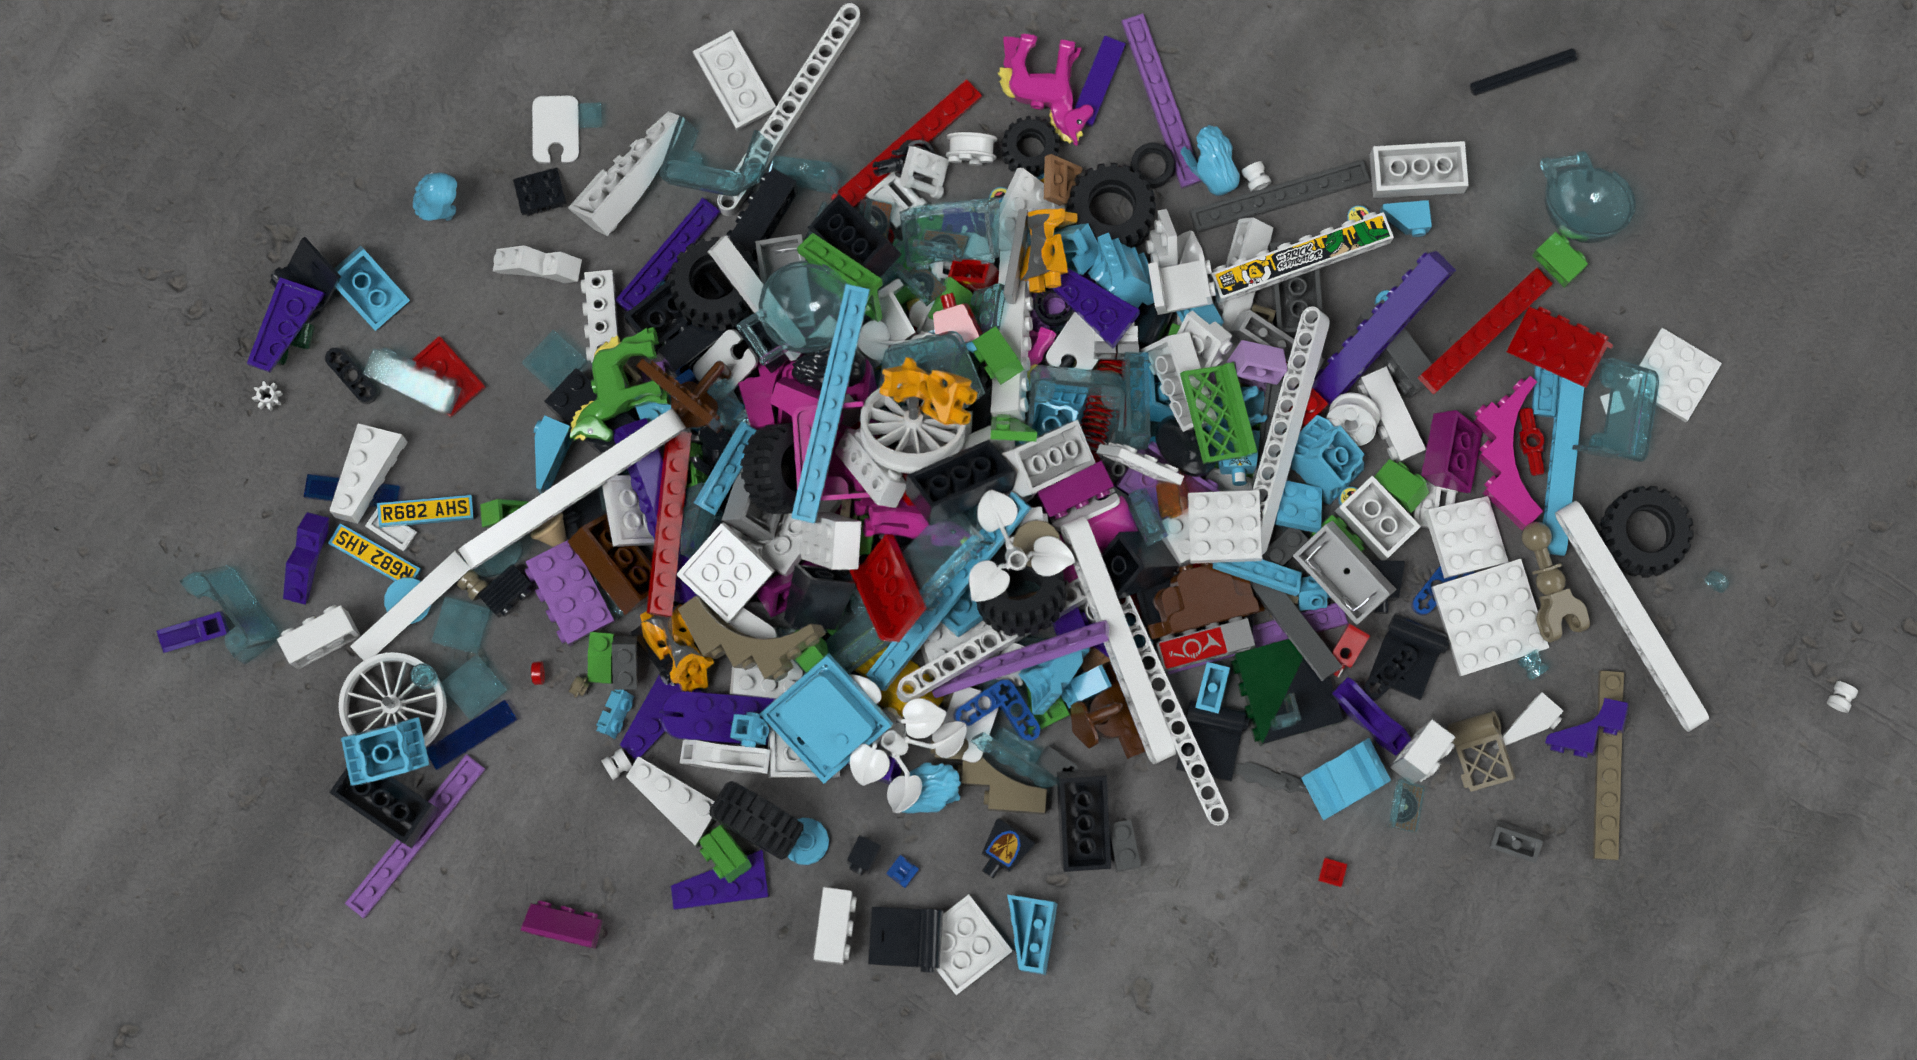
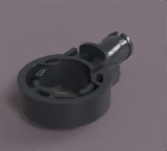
[873,139,935,179]
[1034,280,1074,326]

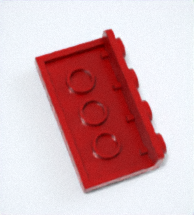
[1506,306,1613,388]
[849,534,926,642]

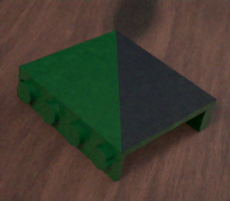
[1231,631,1343,746]

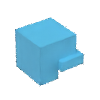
[1053,223,1098,275]

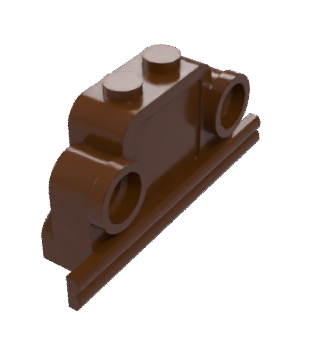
[1148,563,1265,639]

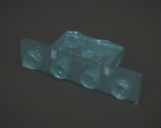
[971,728,1057,788]

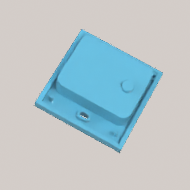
[760,653,893,784]

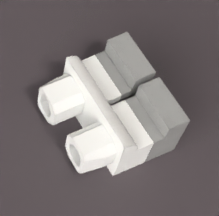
[1093,322,1139,360]

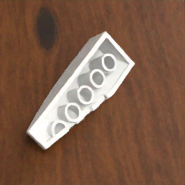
[568,112,683,236]

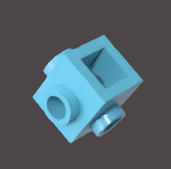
[1297,576,1331,611]
[730,712,769,748]

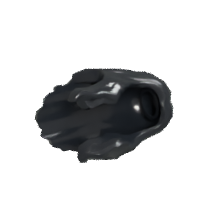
[792,338,866,391]
[690,426,735,485]

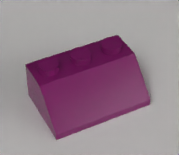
[1421,410,1482,493]
[1035,461,1114,520]
[757,560,824,618]
[521,901,602,949]

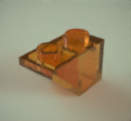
[1156,472,1190,519]

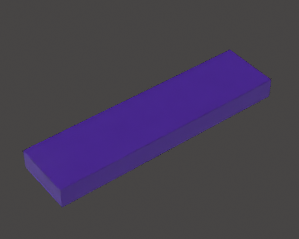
[1075,36,1126,127]

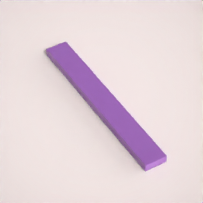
[1121,14,1202,189]
[1167,603,1348,675]
[932,620,1109,698]
[345,754,486,919]

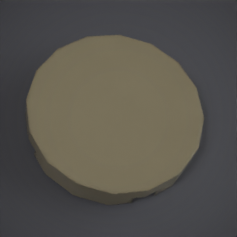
[1012,519,1060,567]

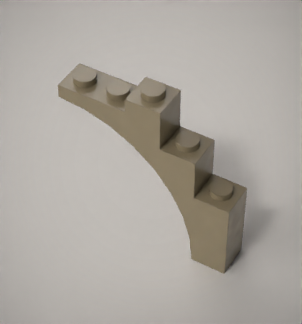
[678,596,826,681]
[930,692,1047,815]

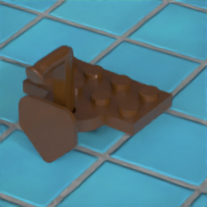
[637,358,731,433]
[1071,664,1146,759]

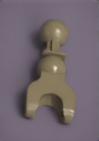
[1521,522,1590,642]

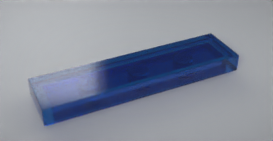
[303,474,401,507]
[426,700,518,771]

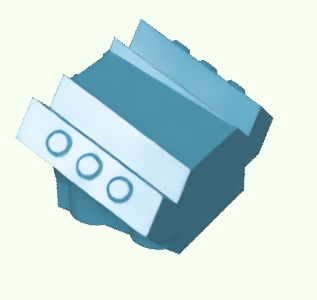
[1087,233,1154,309]
[1028,380,1089,436]
[1291,415,1364,505]
[1019,647,1090,715]
[341,717,429,786]
[1301,738,1391,821]

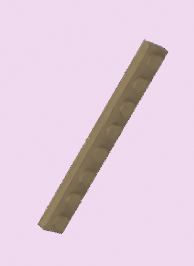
[1593,671,1624,861]

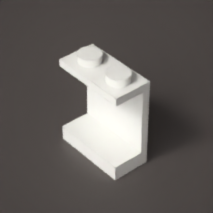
[1148,253,1216,315]

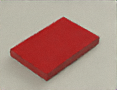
[405,336,486,418]

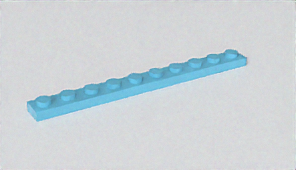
[791,284,870,524]
[866,492,1032,691]

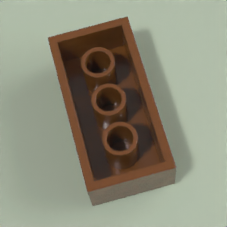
[567,513,652,615]

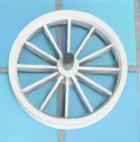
[860,383,966,473]
[339,652,447,747]

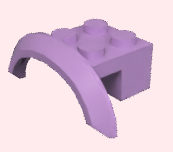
[1207,340,1288,396]

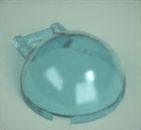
[1540,151,1636,243]
[736,261,846,365]

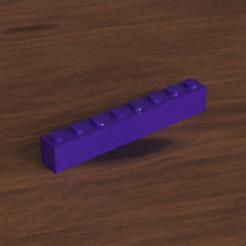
[1312,251,1456,406]
[613,418,698,605]

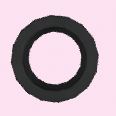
[1130,143,1174,189]

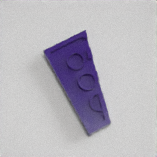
[1052,268,1140,349]
[247,277,325,373]
[620,676,702,760]
[671,850,768,910]

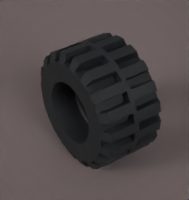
[1002,116,1060,177]

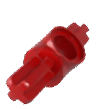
[1519,408,1544,476]

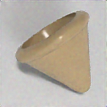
[530,512,567,547]

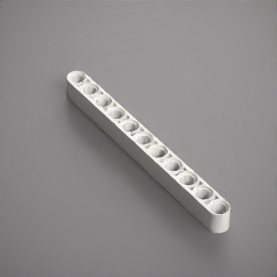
[717,3,860,216]
[1253,306,1330,555]
[458,408,686,570]
[1555,501,1709,732]
[1060,516,1176,764]
[897,578,1088,703]
[1121,596,1229,825]

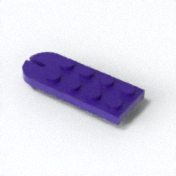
[659,691,775,746]

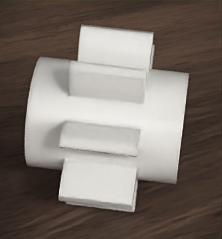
[252,381,283,411]

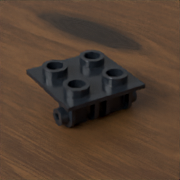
[513,167,567,217]
[561,488,607,540]

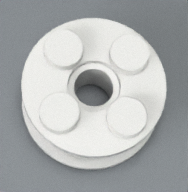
[946,132,997,166]
[1326,393,1380,446]

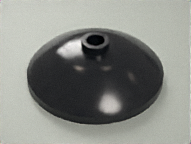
[1155,416,1216,477]

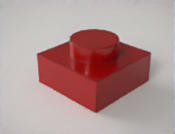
[1318,858,1348,888]

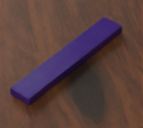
[615,198,721,311]

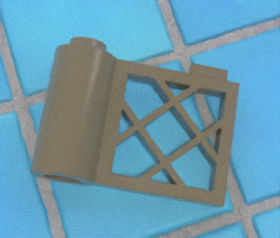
[1447,711,1516,792]

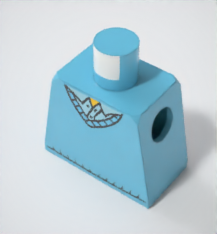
[1213,431,1260,486]

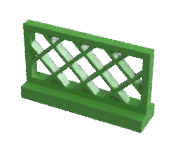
[797,233,883,322]
[1180,362,1257,464]

